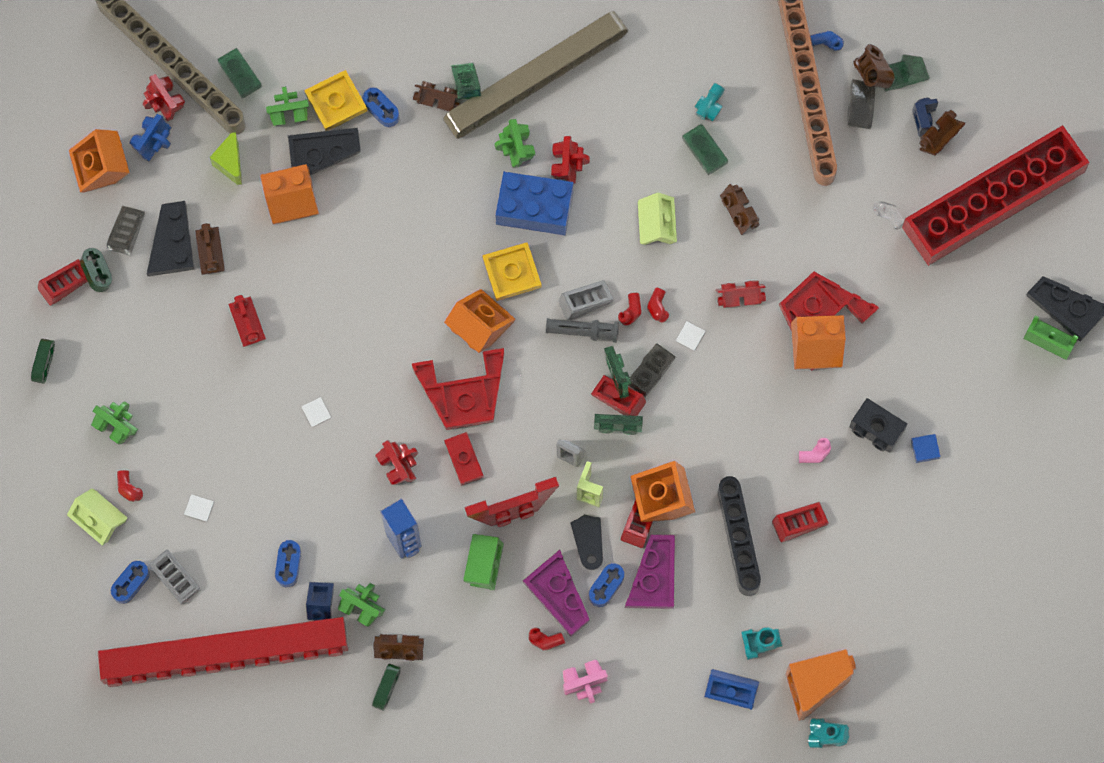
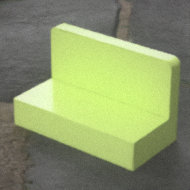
[638,192,677,245]
[577,461,603,507]
[67,489,127,545]

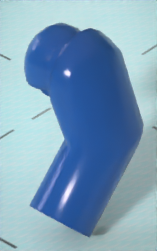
[810,31,844,51]

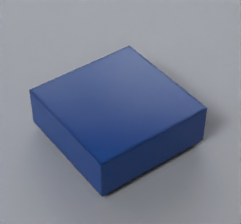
[911,434,941,463]

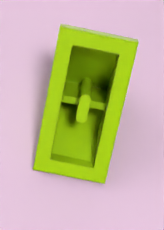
[210,132,242,185]

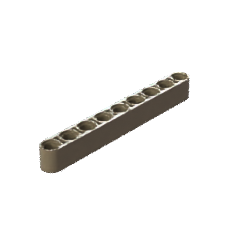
[95,0,246,135]
[443,11,628,139]

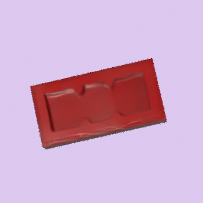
[444,432,484,486]

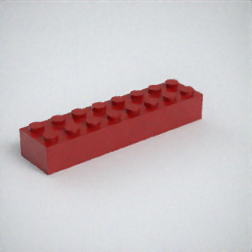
[902,125,1090,266]

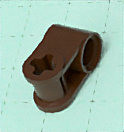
[853,44,894,88]

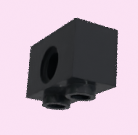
[849,398,908,453]

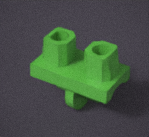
[266,86,309,126]
[494,119,535,168]
[91,401,138,444]
[338,583,386,627]

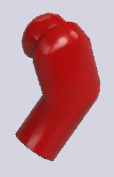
[647,287,669,323]
[618,293,642,325]
[117,470,143,502]
[528,628,565,651]

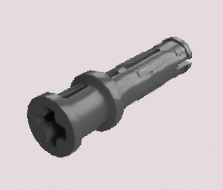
[546,318,619,343]

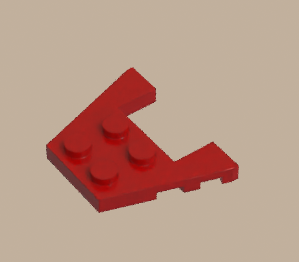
[779,271,879,371]
[412,348,505,430]
[464,477,559,527]

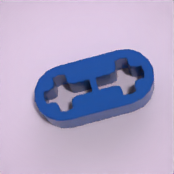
[363,88,400,127]
[275,540,301,588]
[111,561,150,604]
[589,564,624,607]

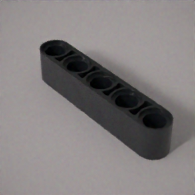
[718,476,761,596]

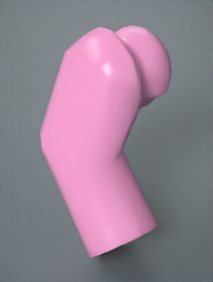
[799,438,831,463]

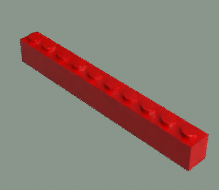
[98,617,348,687]

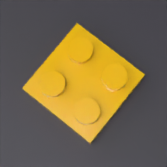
[304,70,367,131]
[482,242,542,301]

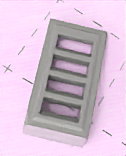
[559,280,614,320]
[557,439,586,467]
[149,549,200,604]

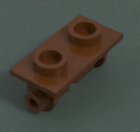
[413,81,463,111]
[919,110,966,156]
[720,184,760,235]
[195,223,225,275]
[373,634,424,661]

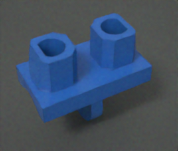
[130,114,172,162]

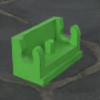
[1023,315,1078,360]
[463,534,504,590]

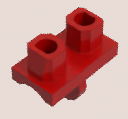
[143,74,185,121]
[551,136,590,184]
[375,440,418,485]

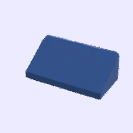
[704,669,759,710]

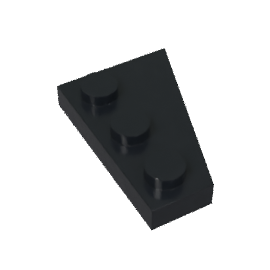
[288,128,361,175]
[146,201,195,277]
[1026,276,1104,342]

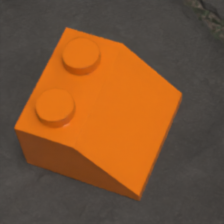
[69,129,130,192]
[260,164,319,225]
[444,289,516,353]
[791,315,846,370]
[630,461,695,522]

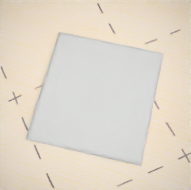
[676,321,705,351]
[301,397,331,427]
[184,494,214,522]

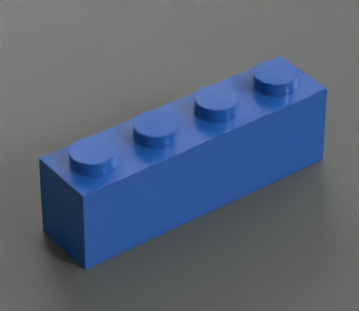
[380,499,422,559]

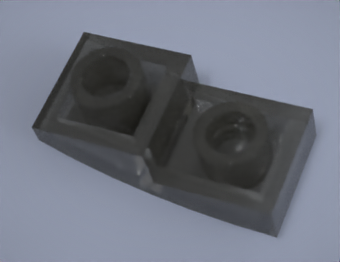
[848,79,875,129]
[626,343,676,398]

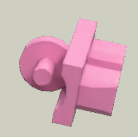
[563,660,608,704]

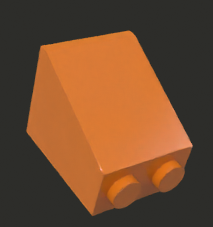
[786,649,856,721]

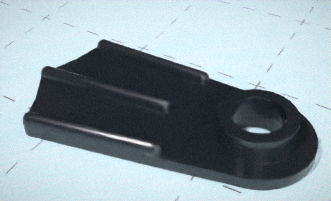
[570,514,603,570]

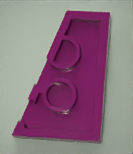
[625,535,675,609]
[523,549,590,637]

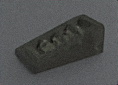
[106,205,145,256]

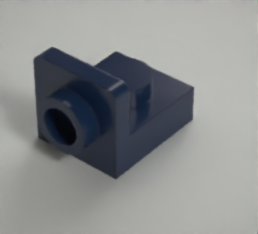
[912,98,938,137]
[306,582,334,621]

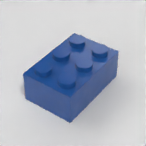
[495,171,573,236]

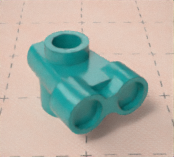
[695,83,725,122]
[741,627,783,660]
[808,718,849,748]

